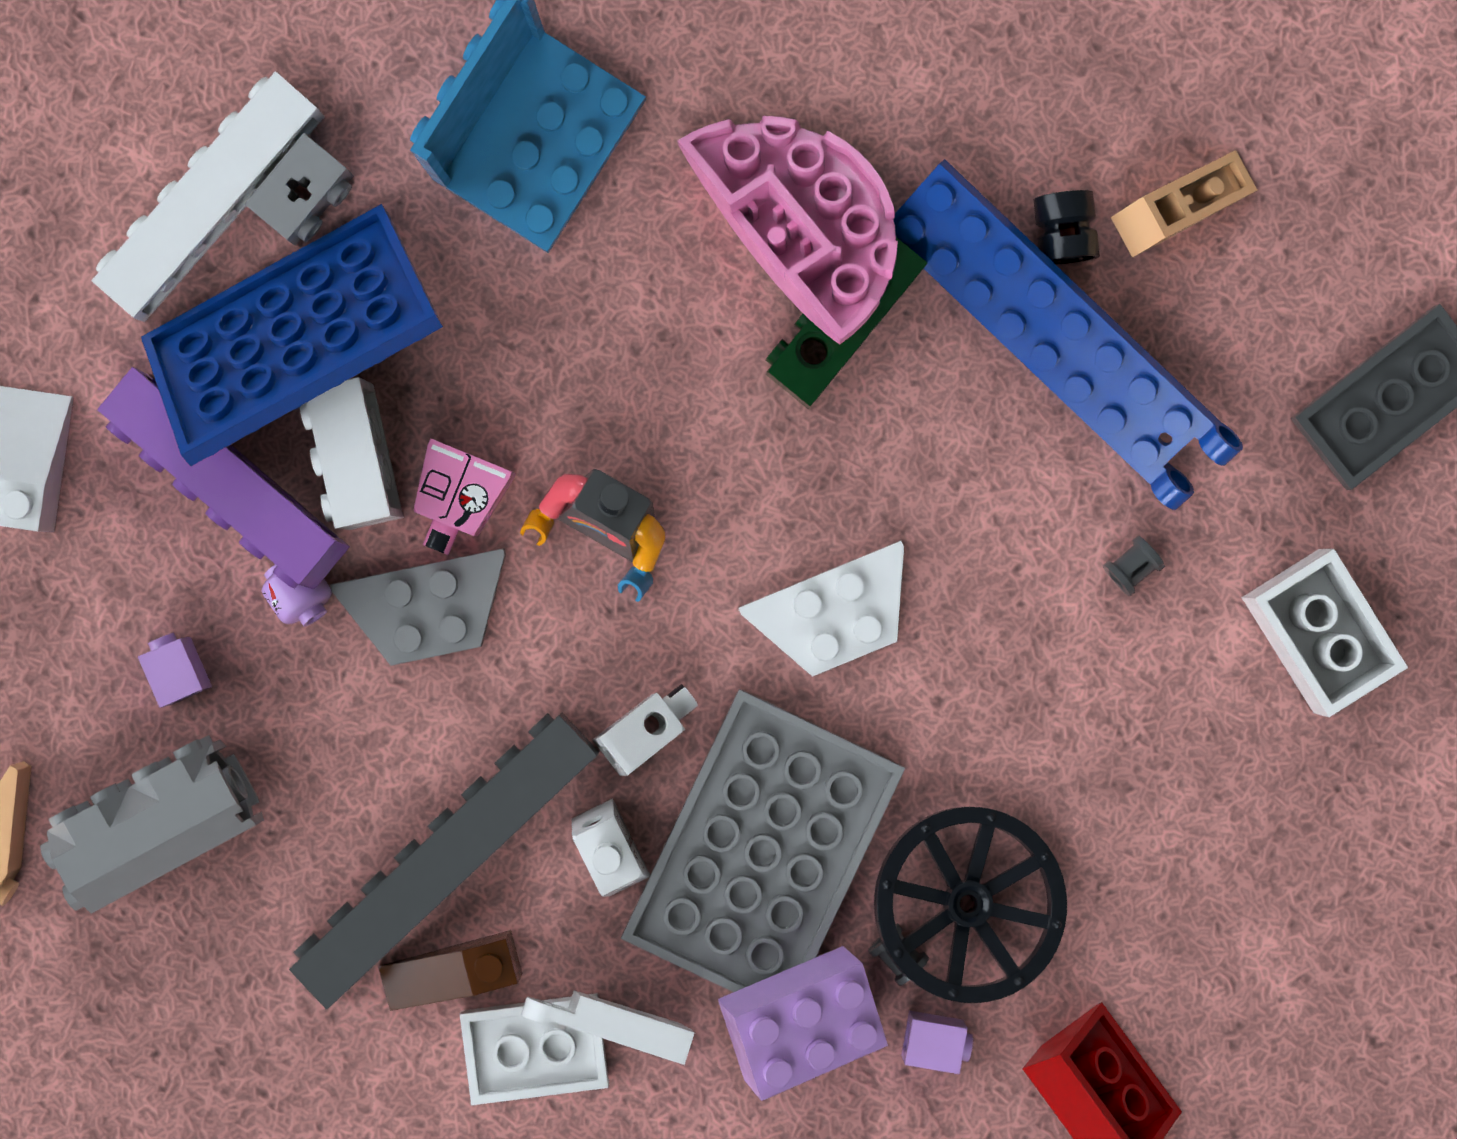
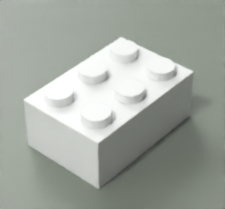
[300,377,404,530]
[1241,549,1408,717]

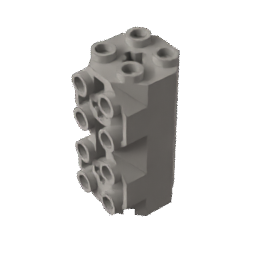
[40,735,264,914]

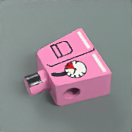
[414,438,516,555]

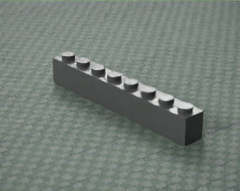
[289,712,599,1010]

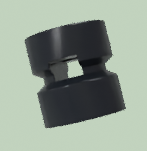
[1033,190,1100,265]

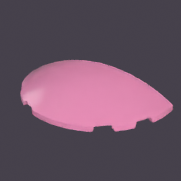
[677,116,898,345]

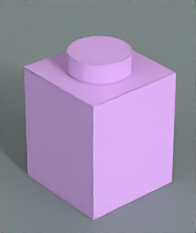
[138,633,212,708]
[901,1010,973,1074]

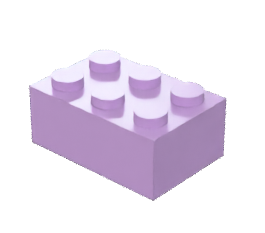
[718,946,888,1101]

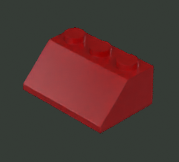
[1022,1002,1182,1139]

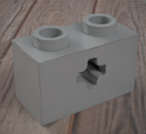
[245,133,353,246]

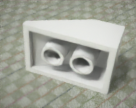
[0,386,73,532]

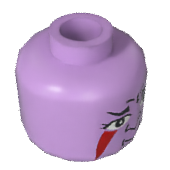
[262,564,332,627]

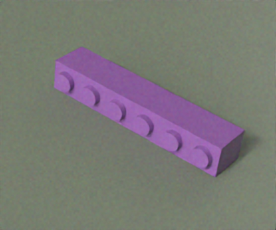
[97,367,350,589]

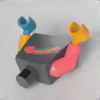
[520,469,665,602]

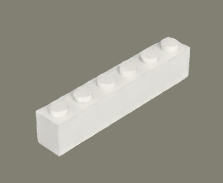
[91,71,325,322]

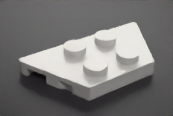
[738,541,904,677]

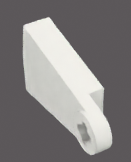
[521,991,695,1065]

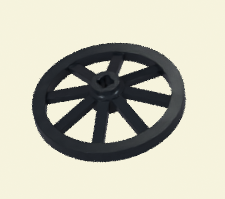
[874,807,1067,1003]

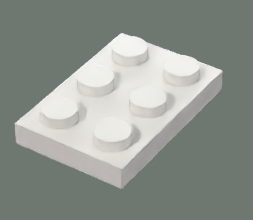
[460,993,609,1105]

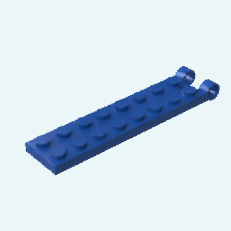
[894,159,1243,510]

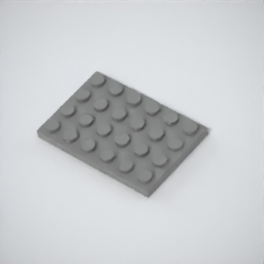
[621,689,905,992]

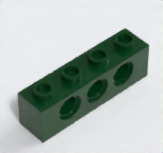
[765,237,927,409]

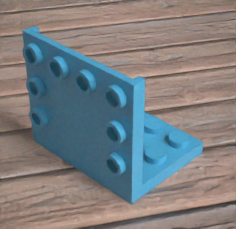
[410,0,646,253]

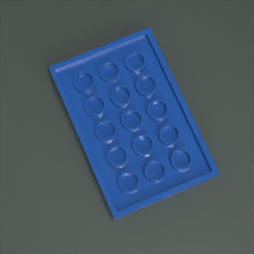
[141,204,443,467]

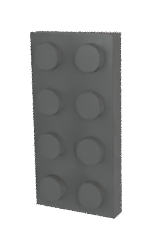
[1290,304,1457,490]

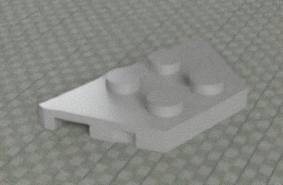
[330,548,506,666]

